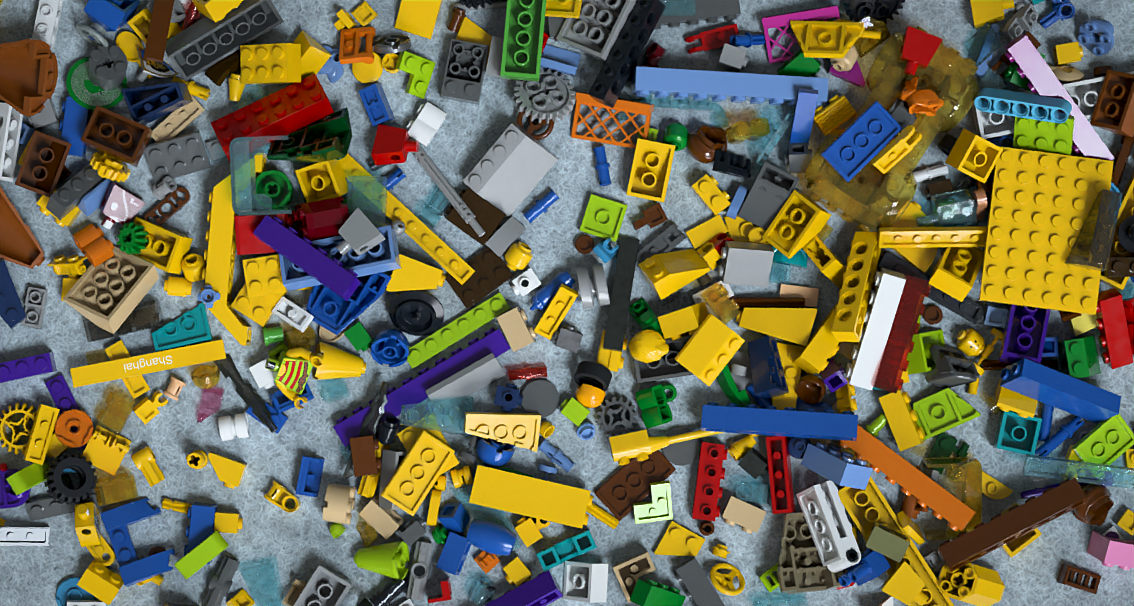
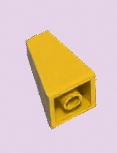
[736,308,818,347]

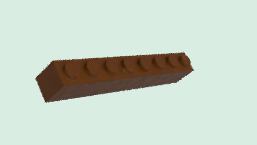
[938,478,1087,573]

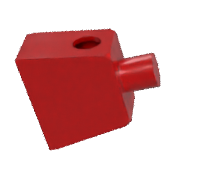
[899,26,943,76]
[371,124,419,165]

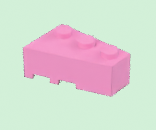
[1087,530,1134,570]

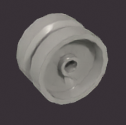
[576,263,610,309]

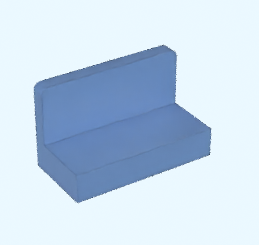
[541,44,581,76]

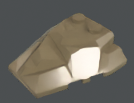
[777,512,851,594]

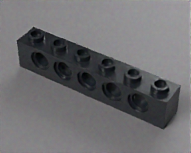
[588,0,666,108]

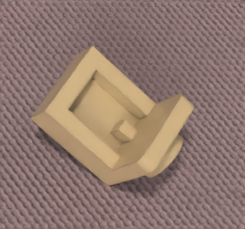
[282,579,307,606]

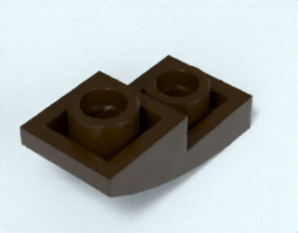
[205,50,241,86]

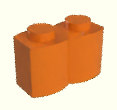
[72,223,114,267]

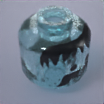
[468,577,496,606]

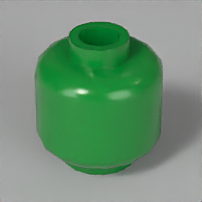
[663,122,688,152]

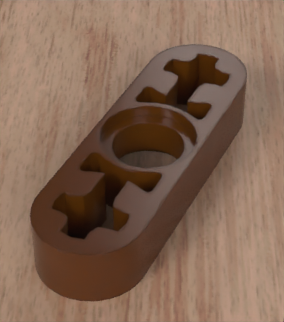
[144,187,191,225]

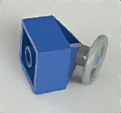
[76,0,140,48]

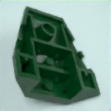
[267,107,352,163]

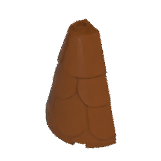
[0,39,58,117]
[0,186,45,269]

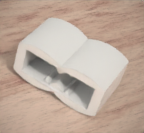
[406,102,447,147]

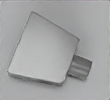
[336,208,385,256]

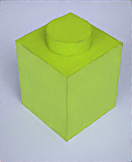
[560,397,590,427]

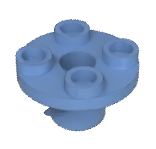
[1078,19,1114,57]

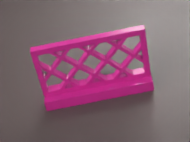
[762,5,840,63]

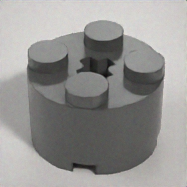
[88,45,128,90]

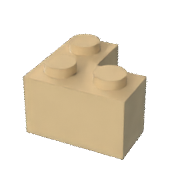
[612,551,656,603]

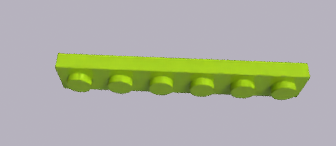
[407,292,510,369]

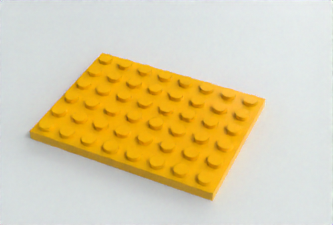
[979,146,1114,315]

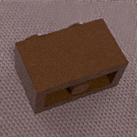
[350,434,382,477]

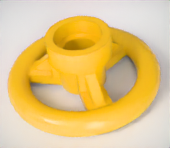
[710,563,745,596]

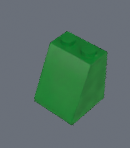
[1058,335,1101,378]

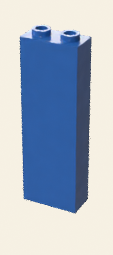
[1000,358,1121,423]

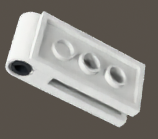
[796,480,861,573]

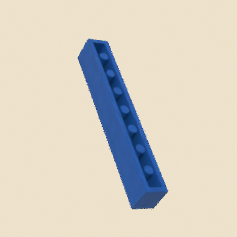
[701,402,858,441]

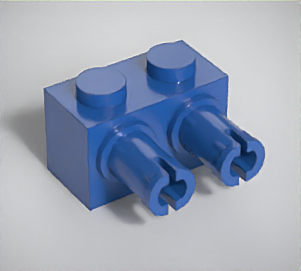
[838,548,891,587]

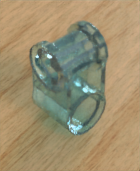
[735,483,771,504]

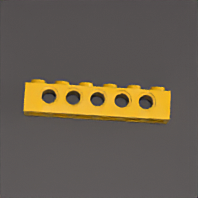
[831,232,881,342]

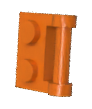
[339,27,376,64]

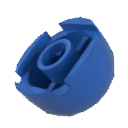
[371,329,410,367]
[476,437,515,468]

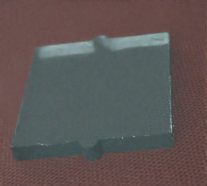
[964,22,1001,67]

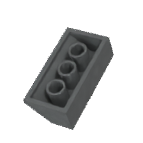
[633,336,693,383]

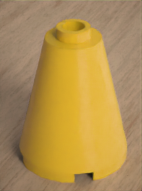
[312,341,366,380]

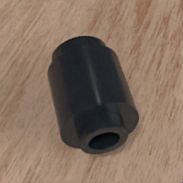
[376,415,399,445]

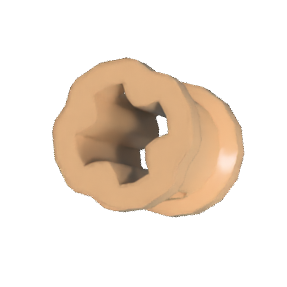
[163,376,186,401]

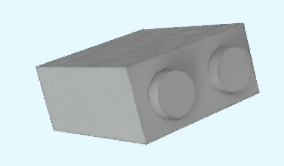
[718,241,774,287]

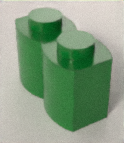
[636,384,672,429]

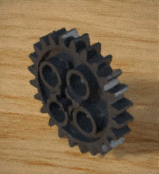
[843,0,905,28]

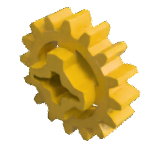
[89,152,131,182]

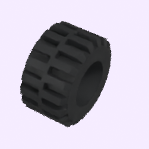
[44,454,97,505]

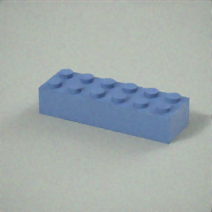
[279,225,401,291]

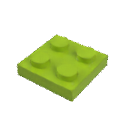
[579,194,628,242]

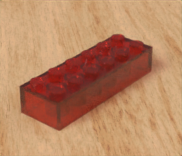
[873,275,931,393]

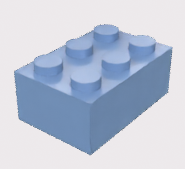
[801,442,873,490]

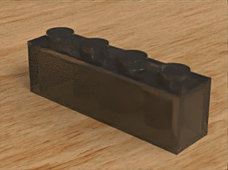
[1065,189,1122,272]
[83,300,165,343]

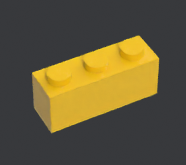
[879,389,925,452]

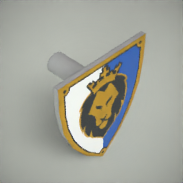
[137,47,178,82]

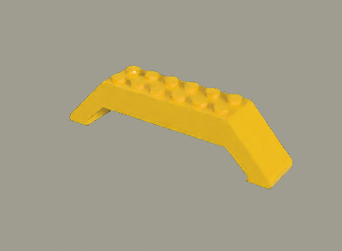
[201,152,267,346]

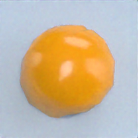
[575,384,606,408]

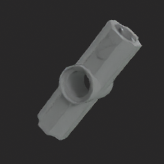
[406,541,433,601]

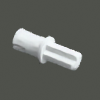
[909,164,949,184]

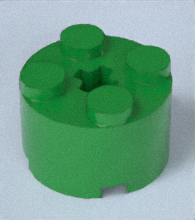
[253,170,294,210]

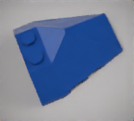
[306,272,391,335]

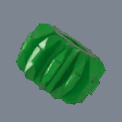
[116,222,149,255]

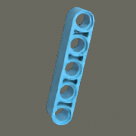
[974,88,1072,123]

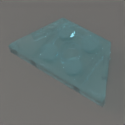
[751,107,795,173]

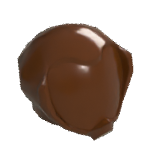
[686,125,727,164]
[1072,483,1114,526]

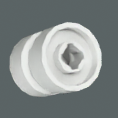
[218,413,250,441]

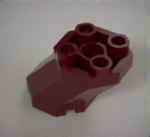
[291,197,349,241]

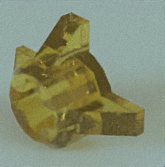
[357,522,377,548]

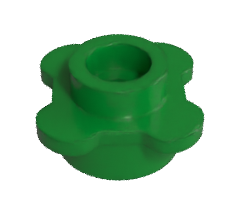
[432,524,449,544]

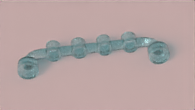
[618,95,729,127]

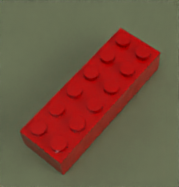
[211,74,334,162]

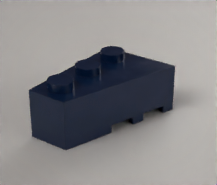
[0,260,26,330]

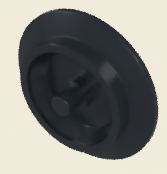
[389,290,444,336]

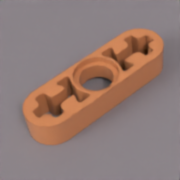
[969,188,987,222]

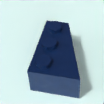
[121,82,193,125]
[747,335,789,399]

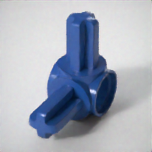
[1039,0,1075,29]

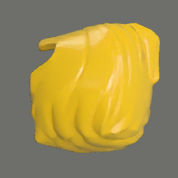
[628,330,669,363]

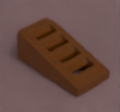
[1057,564,1101,594]

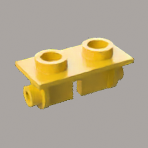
[47,254,87,275]
[836,378,858,415]

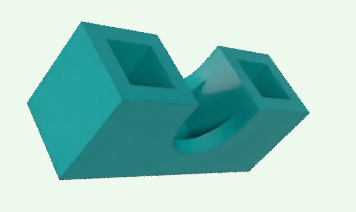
[536,529,597,572]

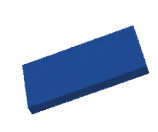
[820,100,903,182]

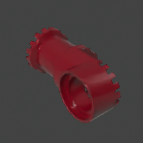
[642,43,665,68]

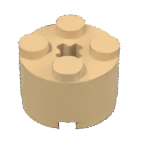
[323,483,356,525]

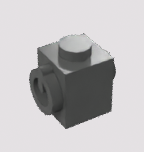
[887,98,917,130]
[785,143,813,174]

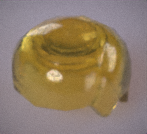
[191,365,220,389]

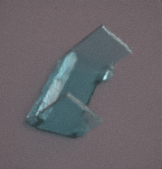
[229,134,292,216]

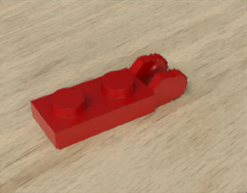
[685,23,739,54]

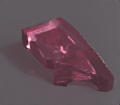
[197,385,224,423]

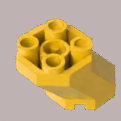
[938,563,1005,606]

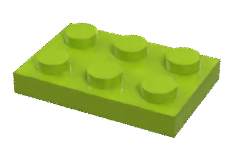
[1013,116,1075,155]
[1072,414,1134,477]

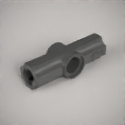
[202,555,240,606]

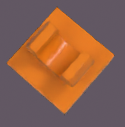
[474,551,501,574]

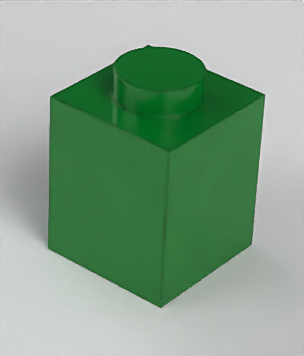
[344,322,373,352]

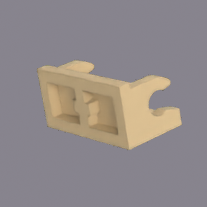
[359,494,405,540]

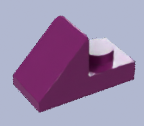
[828,60,866,88]

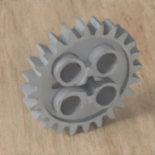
[513,68,576,124]

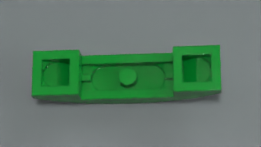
[716,364,752,408]

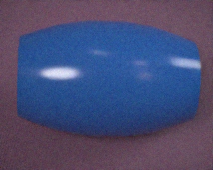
[466,519,517,556]

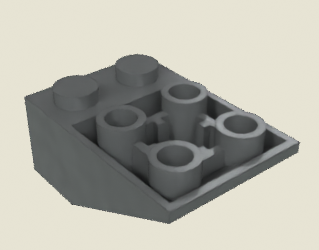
[441,39,489,105]
[737,162,799,230]

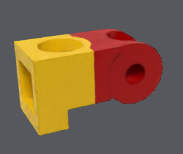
[696,233,734,270]

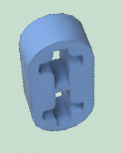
[726,184,749,220]

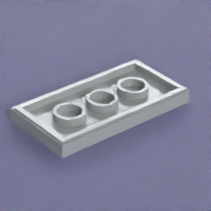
[425,353,506,413]

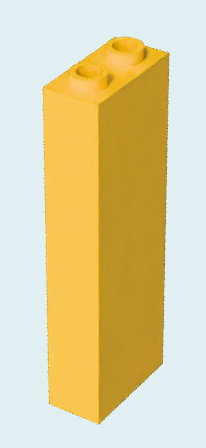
[469,465,593,529]

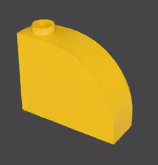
[886,201,938,273]

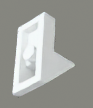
[271,296,314,333]

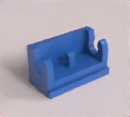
[358,83,395,126]
[268,382,314,415]
[295,455,325,497]
[436,531,472,575]

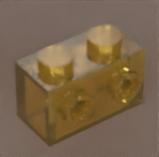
[700,283,740,324]

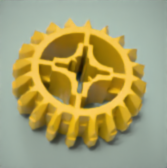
[0,403,37,454]

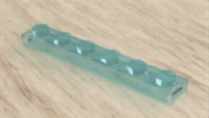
[1022,454,1134,489]

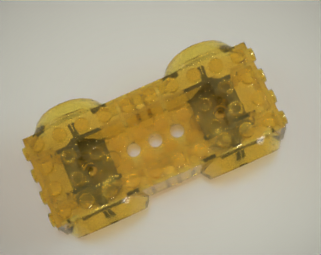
[804,26,979,233]

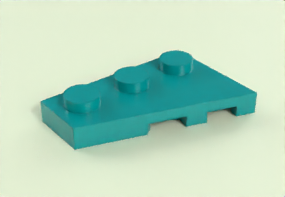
[152,302,213,352]

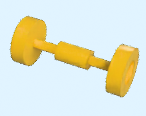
[970,328,1003,376]

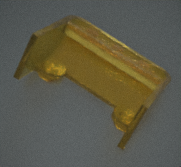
[923,457,982,540]

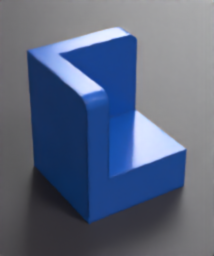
[438,503,470,533]

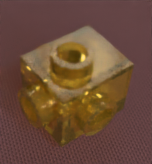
[283,326,316,350]

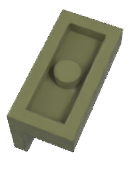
[865,521,910,562]

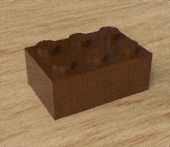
[81,105,153,167]

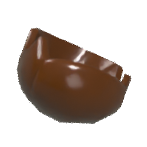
[795,374,826,404]

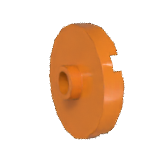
[54,409,94,448]

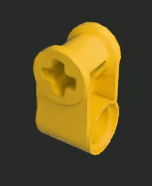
[263,480,301,513]

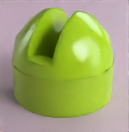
[329,522,346,539]

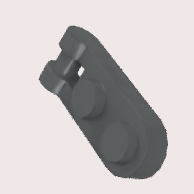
[637,223,687,264]

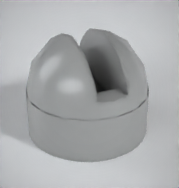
[390,220,405,236]

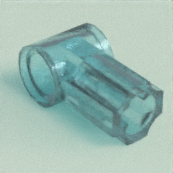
[232,84,269,111]
[417,188,450,228]

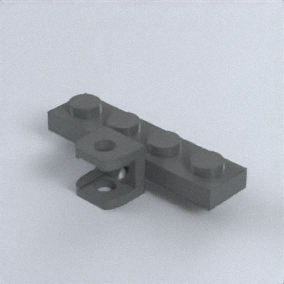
[26,474,106,521]

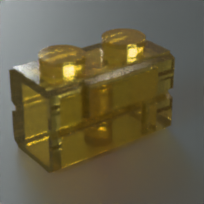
[96,390,137,435]

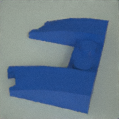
[100,498,175,587]

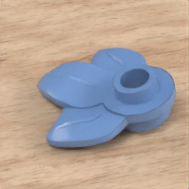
[318,45,345,83]

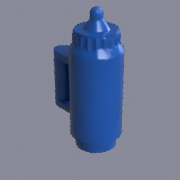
[530,270,578,311]

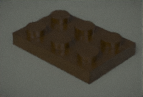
[446,247,514,309]

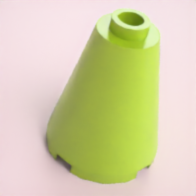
[354,541,410,580]

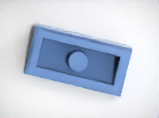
[78,178,111,216]

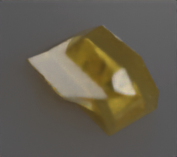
[853,16,891,58]

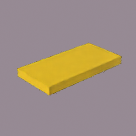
[380,430,455,516]

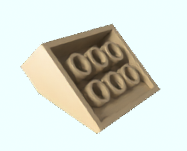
[63,246,159,334]

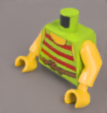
[265,347,324,409]

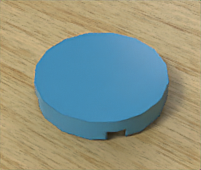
[56,577,95,606]

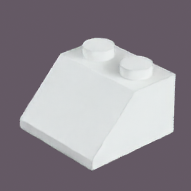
[563,561,608,603]

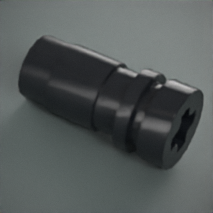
[369,578,408,606]

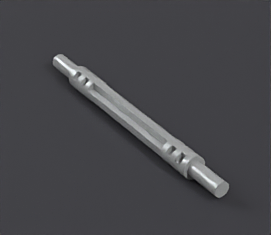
[409,136,485,237]

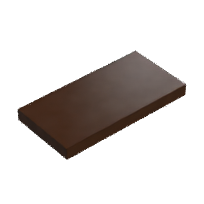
[594,450,676,521]

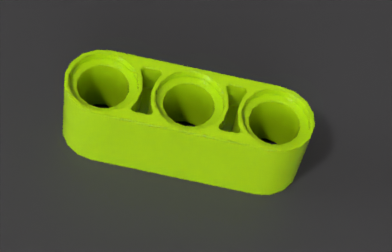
[6,459,50,496]
[174,530,229,580]

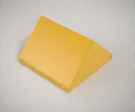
[293,30,332,80]

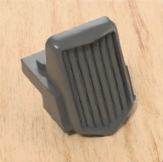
[925,345,980,388]

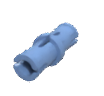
[538,439,575,473]

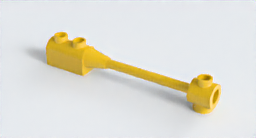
[609,429,759,465]

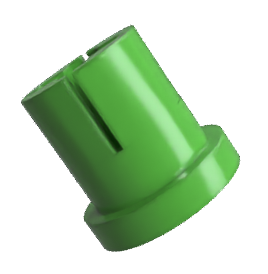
[262,326,284,346]

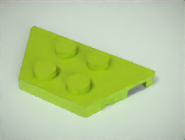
[913,387,981,440]

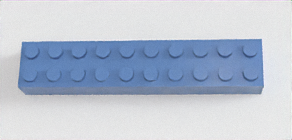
[631,66,828,108]

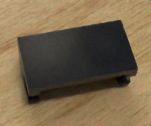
[712,150,751,178]

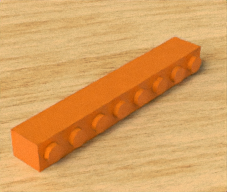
[838,425,977,532]

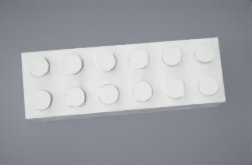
[845,267,906,390]

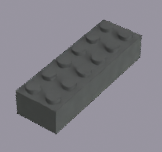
[165,0,284,81]

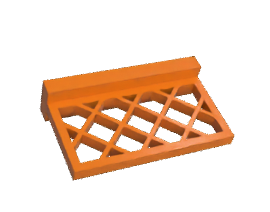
[571,92,655,149]

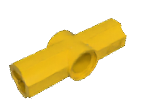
[357,442,391,499]

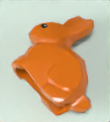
[900,77,944,116]

